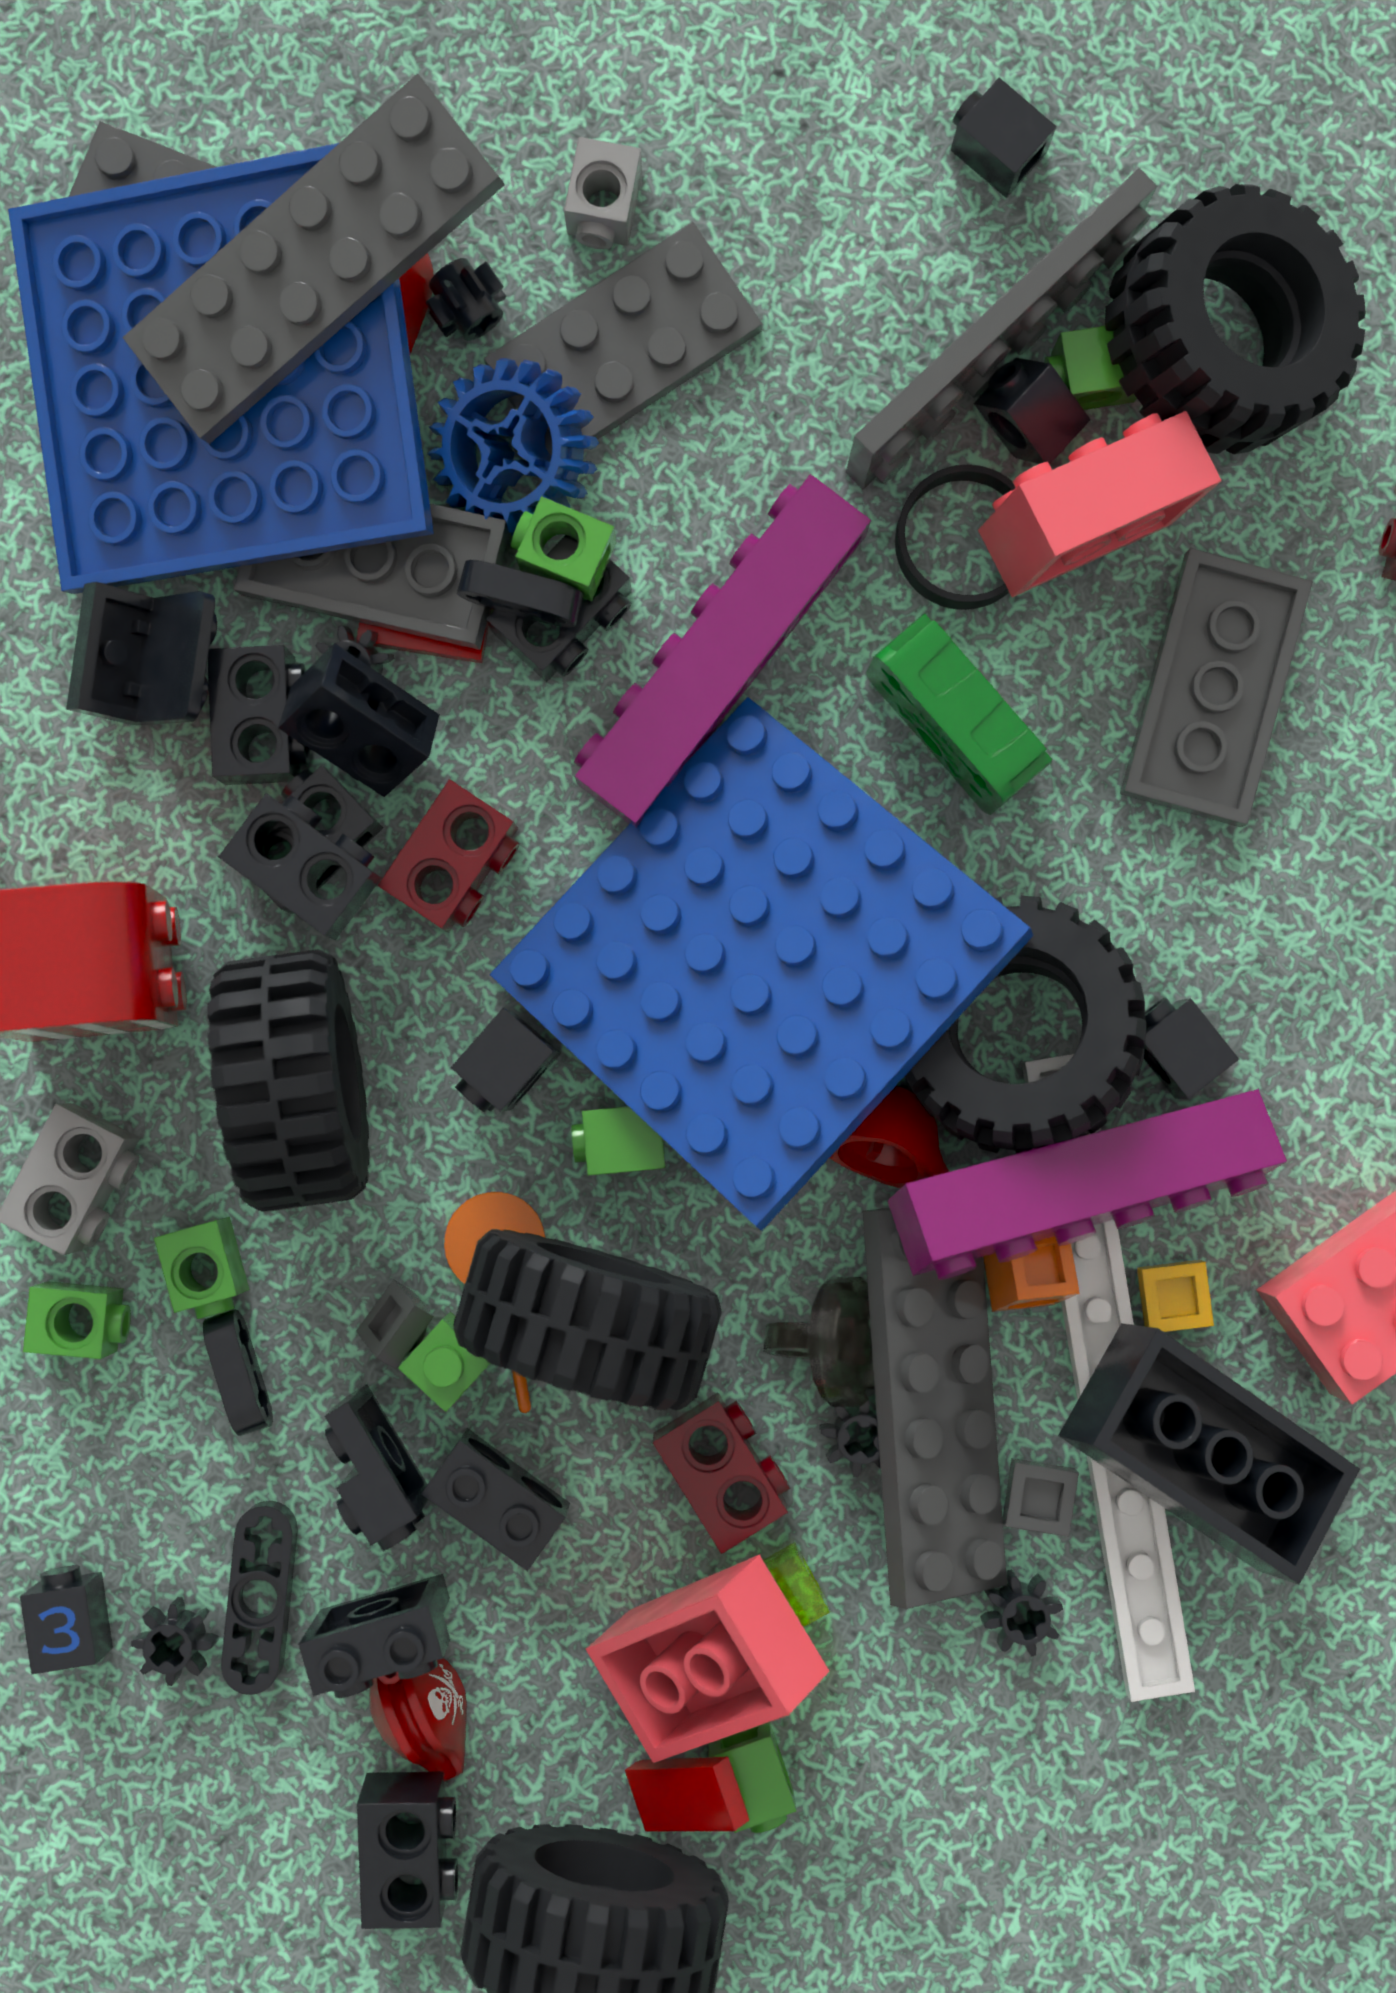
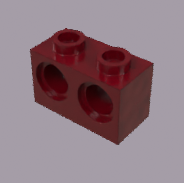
[377,779,520,933]
[652,1393,791,1555]

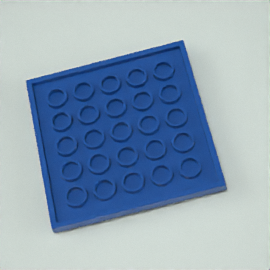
[8,143,434,594]
[489,697,1034,1231]

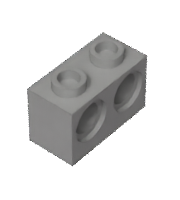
[0,1103,140,1255]

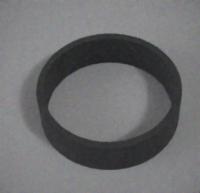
[895,464,1016,610]

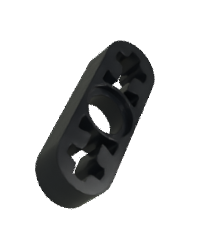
[221,1501,298,1695]

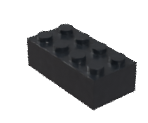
[1058,1323,1360,1585]

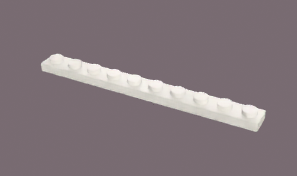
[1021,1054,1195,1702]

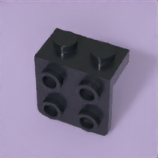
[66,582,217,726]

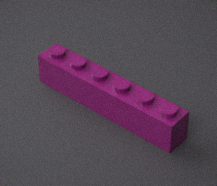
[574,474,871,828]
[887,1089,1287,1280]

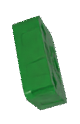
[866,614,1052,815]

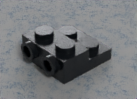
[324,1384,429,1551]
[298,1574,450,1698]

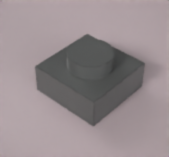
[356,1279,434,1369]
[1002,1458,1079,1537]

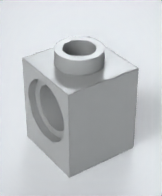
[564,137,642,249]

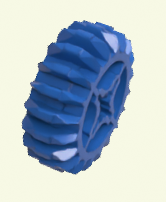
[427,358,599,536]

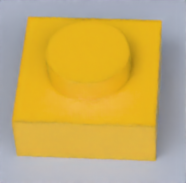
[1137,1260,1214,1332]

